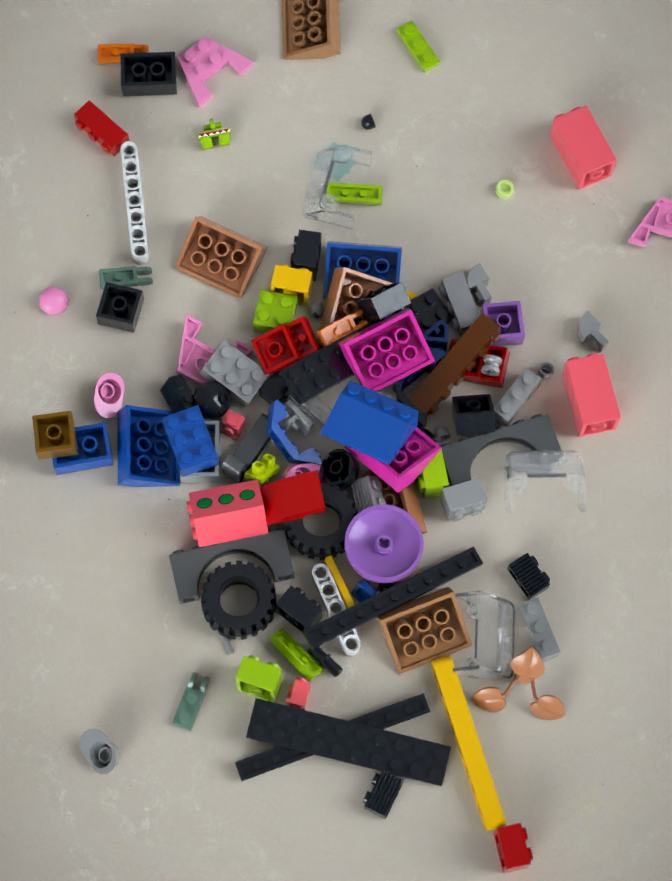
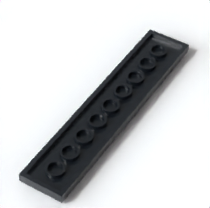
[279,288,454,405]
[246,698,451,786]

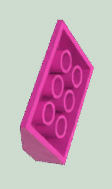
[338,308,435,392]
[344,427,441,493]

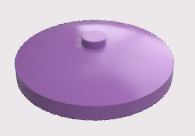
[344,504,424,583]

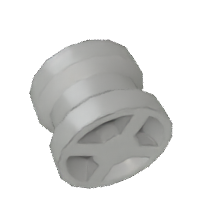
[481,355,502,376]

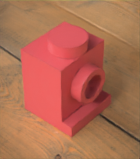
[220,409,246,440]
[285,677,311,710]

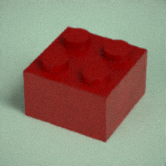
[493,823,533,873]

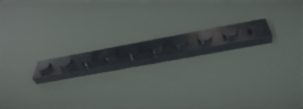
[303,547,483,650]
[235,693,430,781]

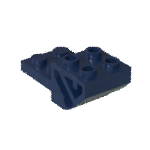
[393,319,449,395]

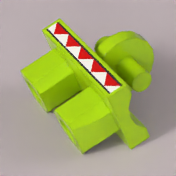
[197,118,231,150]

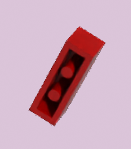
[74,100,129,156]

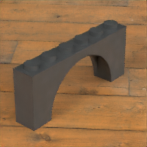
[441,414,564,486]
[169,528,295,604]

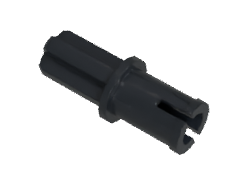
[307,647,343,677]

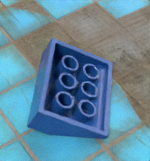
[323,241,402,299]
[321,381,418,465]
[117,405,180,487]

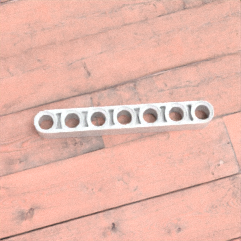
[121,141,149,265]

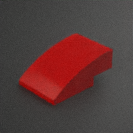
[251,316,321,375]
[448,338,510,388]
[260,470,325,525]

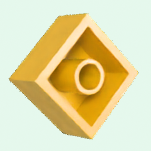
[271,264,312,307]

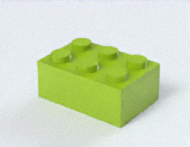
[235,655,283,703]

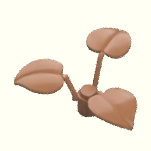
[471,646,565,720]

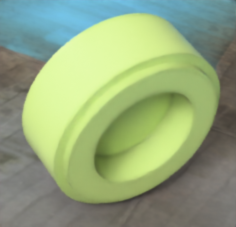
[495,180,514,199]

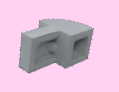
[467,263,492,305]
[577,311,609,352]

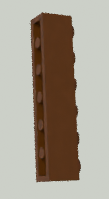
[409,313,502,417]

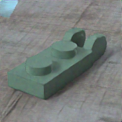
[99,266,153,289]
[172,672,209,731]

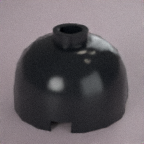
[194,381,232,419]
[320,449,360,489]

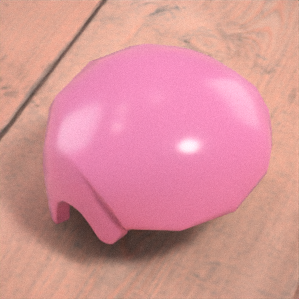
[39,286,68,315]

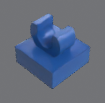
[351,579,378,603]

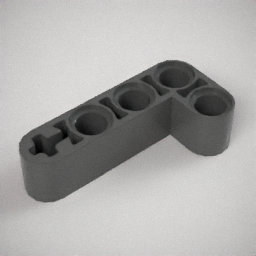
[222,413,280,483]

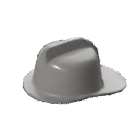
[80,729,119,774]

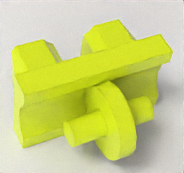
[244,453,280,487]

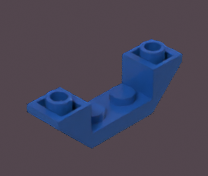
[266,399,322,465]

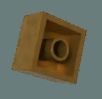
[32,411,78,460]

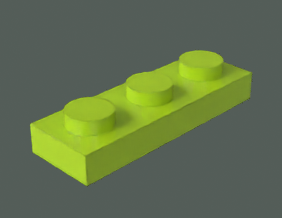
[396,20,440,73]
[326,182,382,205]
[269,628,323,682]

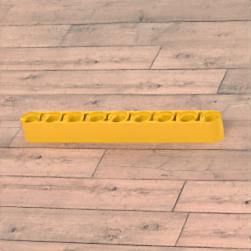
[431,655,506,831]

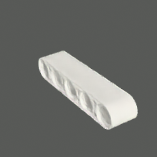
[312,563,361,656]

